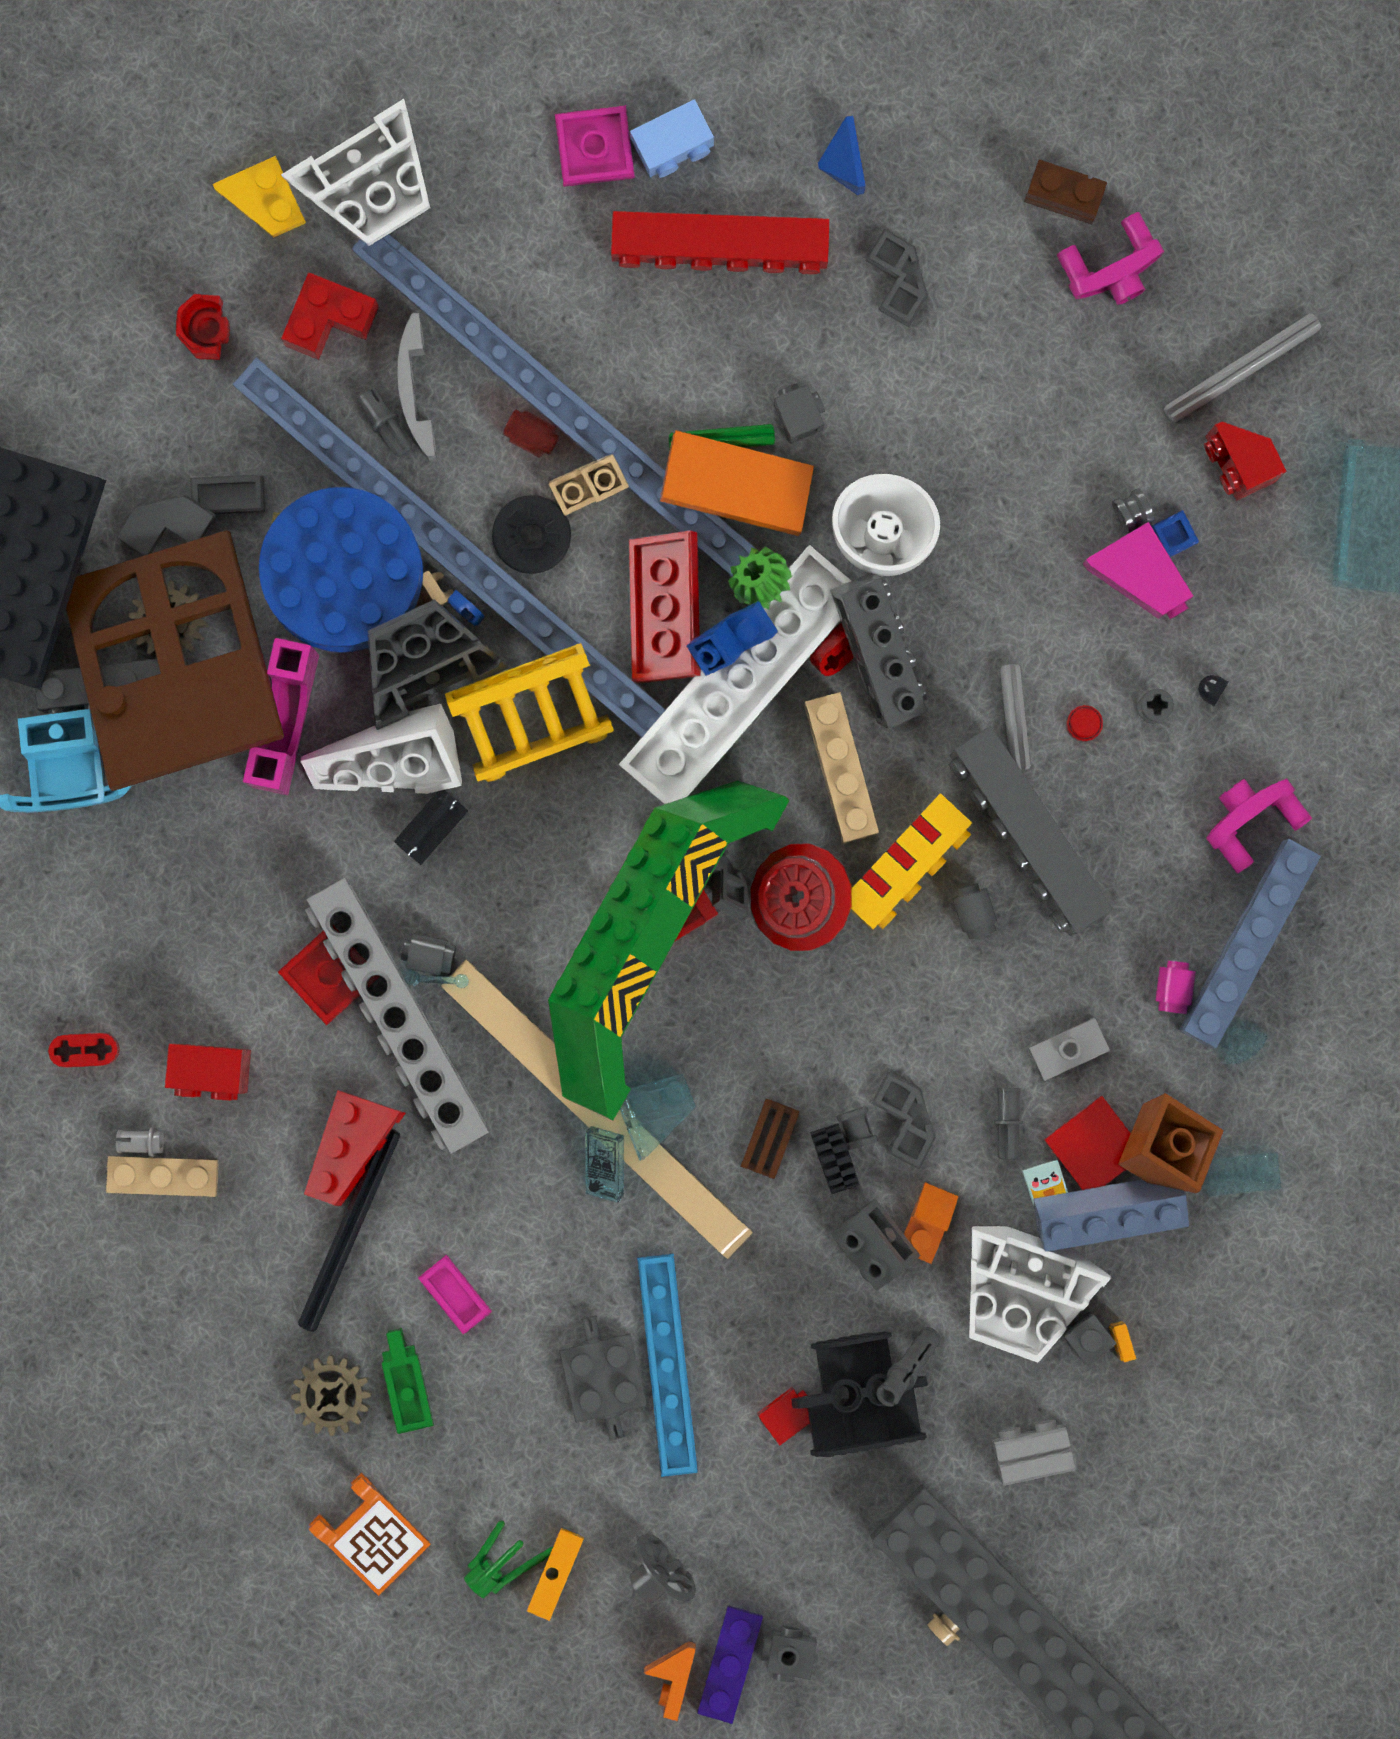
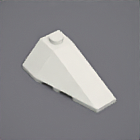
[300,704,462,794]

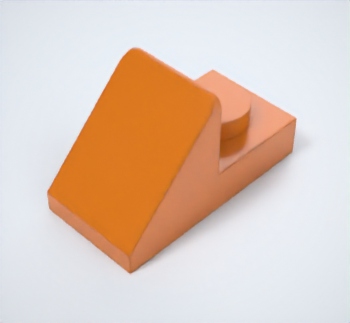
[904,1182,959,1264]
[644,1641,696,1721]

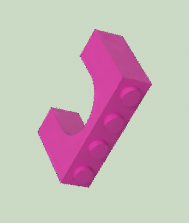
[243,638,319,796]

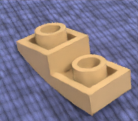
[549,454,629,516]

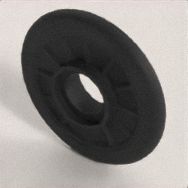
[492,495,571,574]

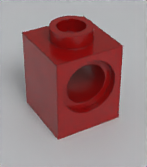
[757,1387,810,1446]

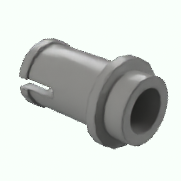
[116,1128,164,1157]

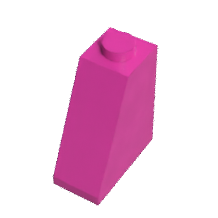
[1083,522,1193,620]

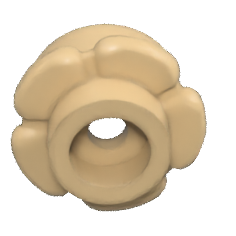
[927,1613,960,1646]

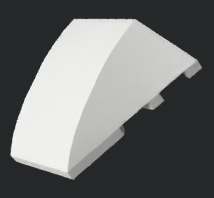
[281,99,430,246]
[969,1226,1111,1363]

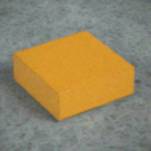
[1109,1321,1136,1362]

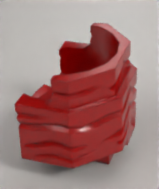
[176,294,230,360]

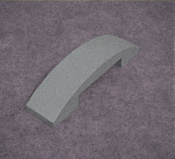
[397,313,437,462]

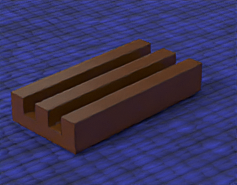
[740,1098,800,1179]

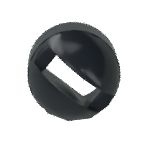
[1198,675,1229,706]

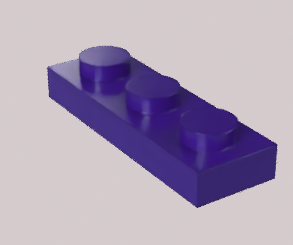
[697,1605,763,1724]

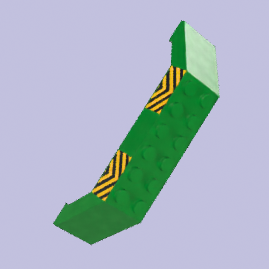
[548,780,790,1121]

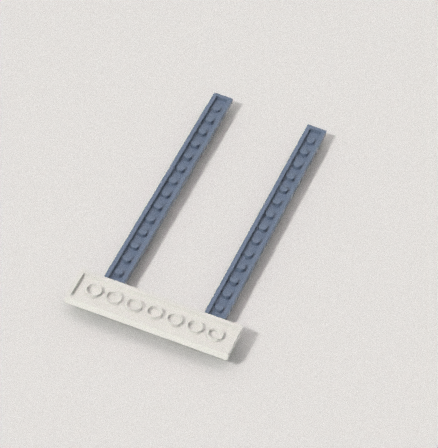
[233,234,851,804]

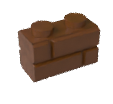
[1024,159,1107,225]

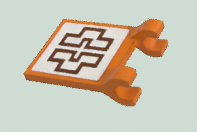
[309,1472,431,1596]

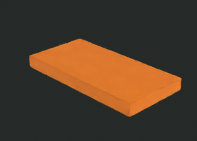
[660,430,814,536]

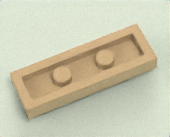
[106,1156,218,1197]

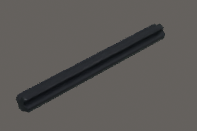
[298,1129,400,1332]

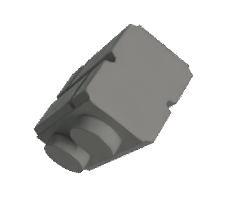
[992,1420,1075,1486]

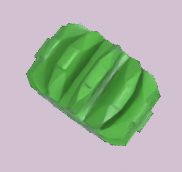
[728,546,792,610]

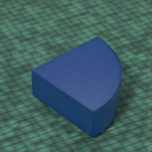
[448,590,485,626]

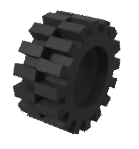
[810,1123,859,1194]

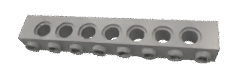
[305,878,490,1154]

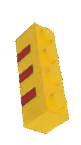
[850,793,972,930]

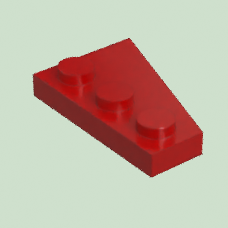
[304,1090,406,1206]

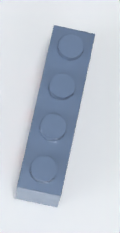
[1033,1180,1189,1252]

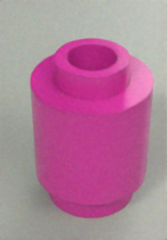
[1155,961,1196,1014]

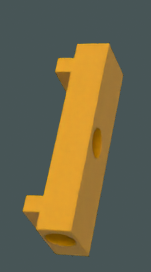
[527,1527,584,1621]

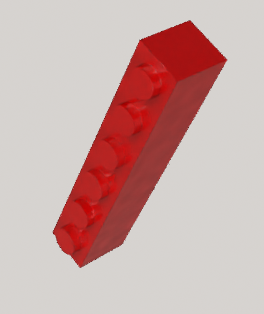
[611,211,830,274]

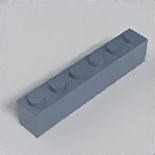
[1179,839,1321,1048]

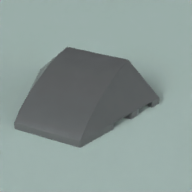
[368,599,508,730]

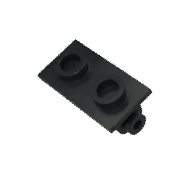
[394,790,468,865]

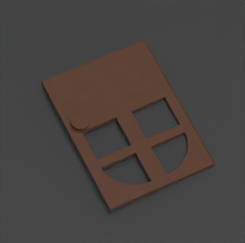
[66,530,284,791]

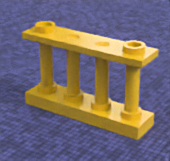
[445,643,614,782]

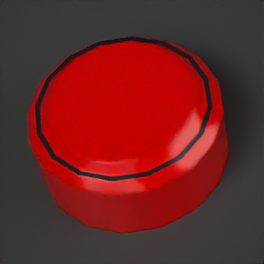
[1066,705,1103,742]

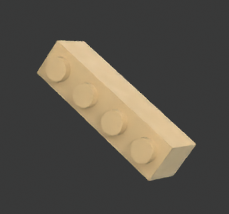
[804,692,879,844]

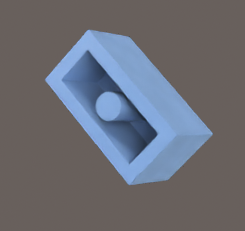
[630,99,714,178]

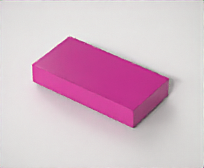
[418,1255,492,1335]

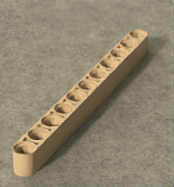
[441,959,753,1259]

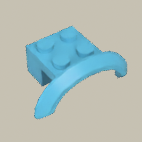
[0,709,133,813]

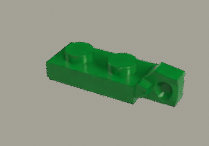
[382,1328,434,1434]

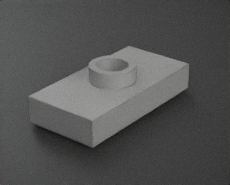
[1028,1018,1110,1081]

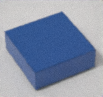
[1151,510,1199,557]

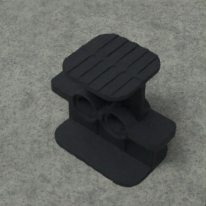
[791,1331,928,1457]

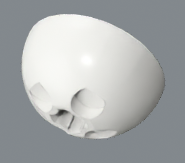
[832,474,940,576]

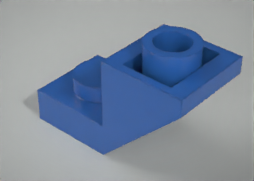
[687,601,778,676]

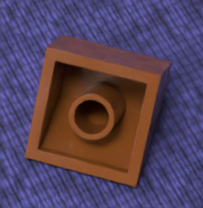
[1118,1093,1224,1193]

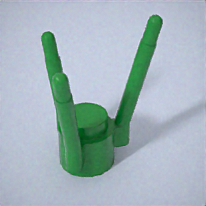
[464,1520,553,1598]

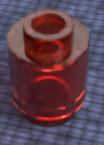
[503,409,559,458]

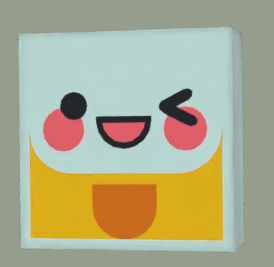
[1022,1160,1068,1205]

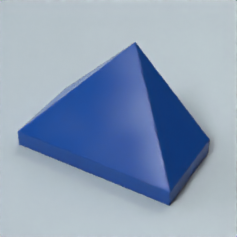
[818,116,866,195]

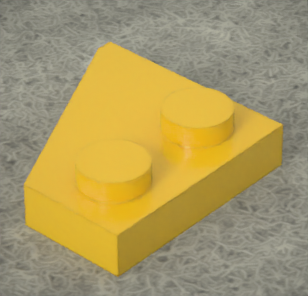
[213,156,306,238]

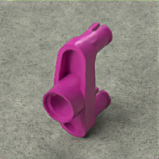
[1057,212,1164,305]
[1206,778,1312,874]

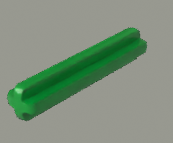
[668,424,775,450]

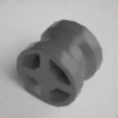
[1112,488,1155,533]

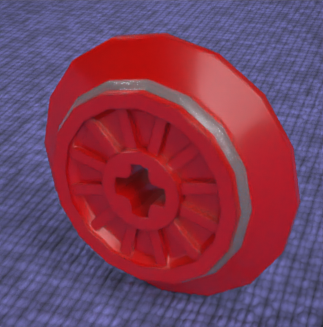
[750,843,852,951]

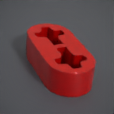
[810,622,854,676]
[48,1033,120,1067]

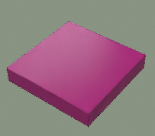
[555,105,635,187]

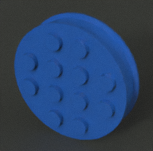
[259,487,423,653]

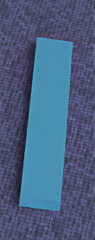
[637,1253,698,1477]

